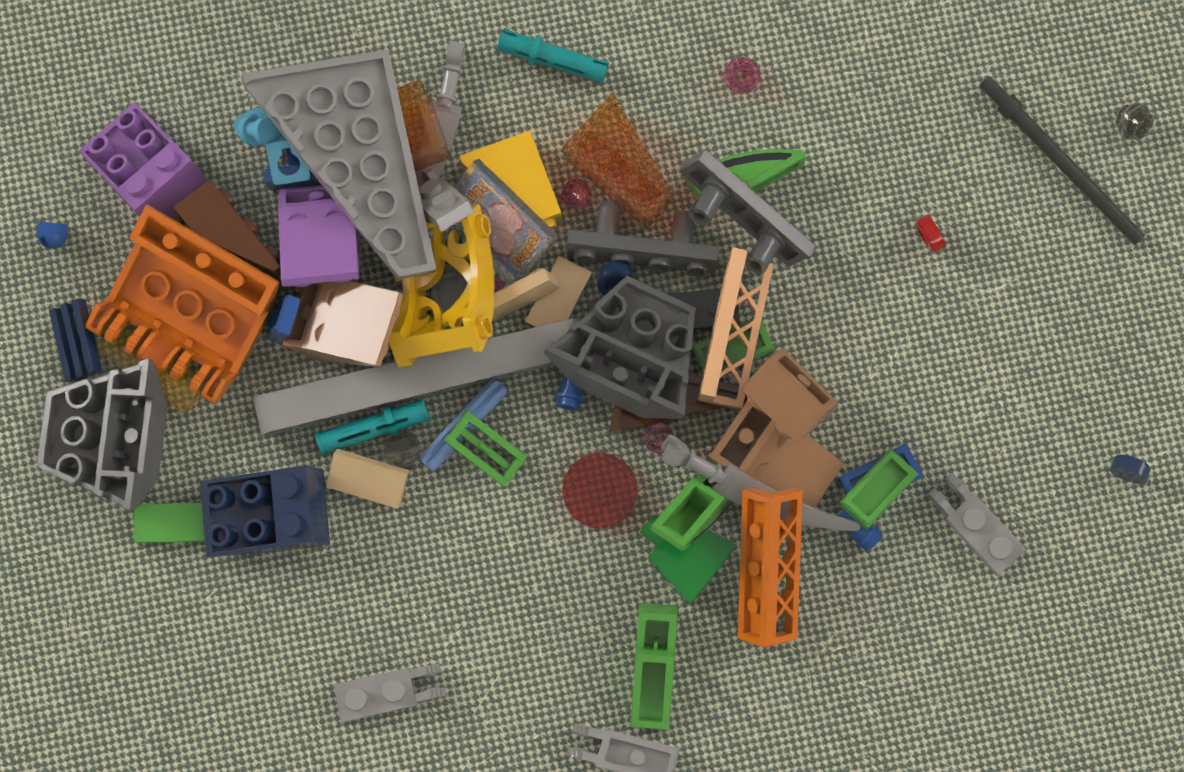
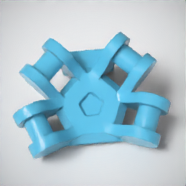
[234,108,310,185]

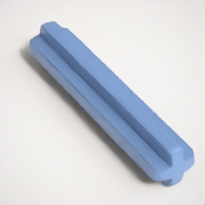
[420,378,507,471]

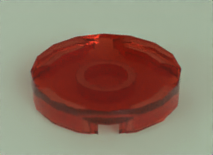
[562,453,638,529]

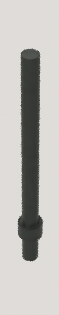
[979,75,1145,246]

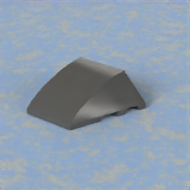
[544,276,696,419]
[36,358,168,511]

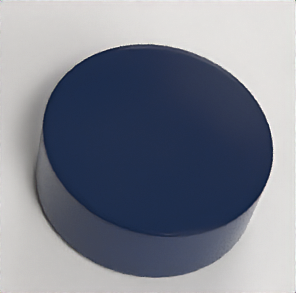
[597,261,635,296]
[1110,455,1151,484]

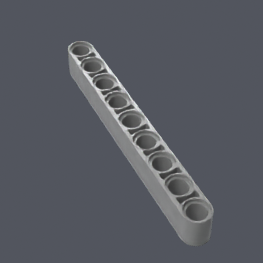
[253,318,580,436]

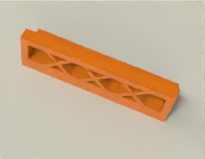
[738,487,803,648]

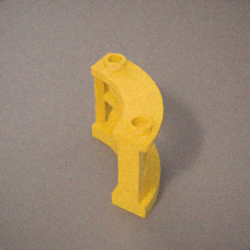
[388,204,494,368]

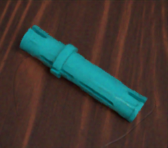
[497,28,609,85]
[315,398,431,456]

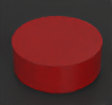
[915,214,946,253]

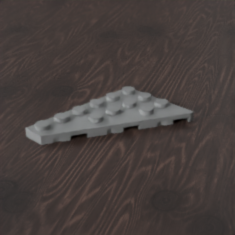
[241,50,436,279]

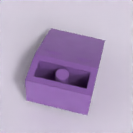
[79,102,208,219]
[278,185,360,287]

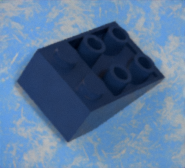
[200,465,330,557]

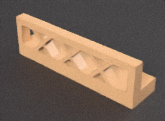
[697,247,774,410]

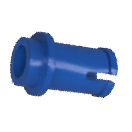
[555,374,585,411]
[838,510,883,552]

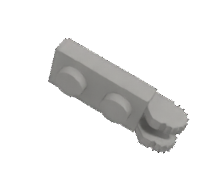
[419,166,474,232]
[927,473,1027,576]
[333,664,446,723]
[566,723,680,772]

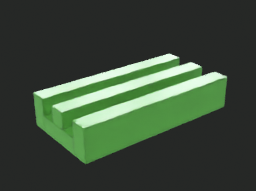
[443,410,527,487]

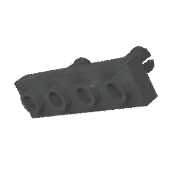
[679,149,815,274]
[567,202,719,277]

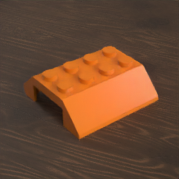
[85,205,279,405]

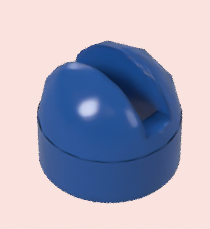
[37,222,69,249]

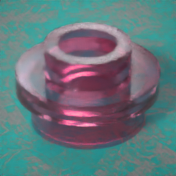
[724,57,761,94]

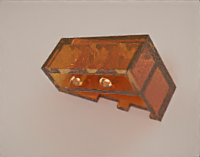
[563,92,673,230]

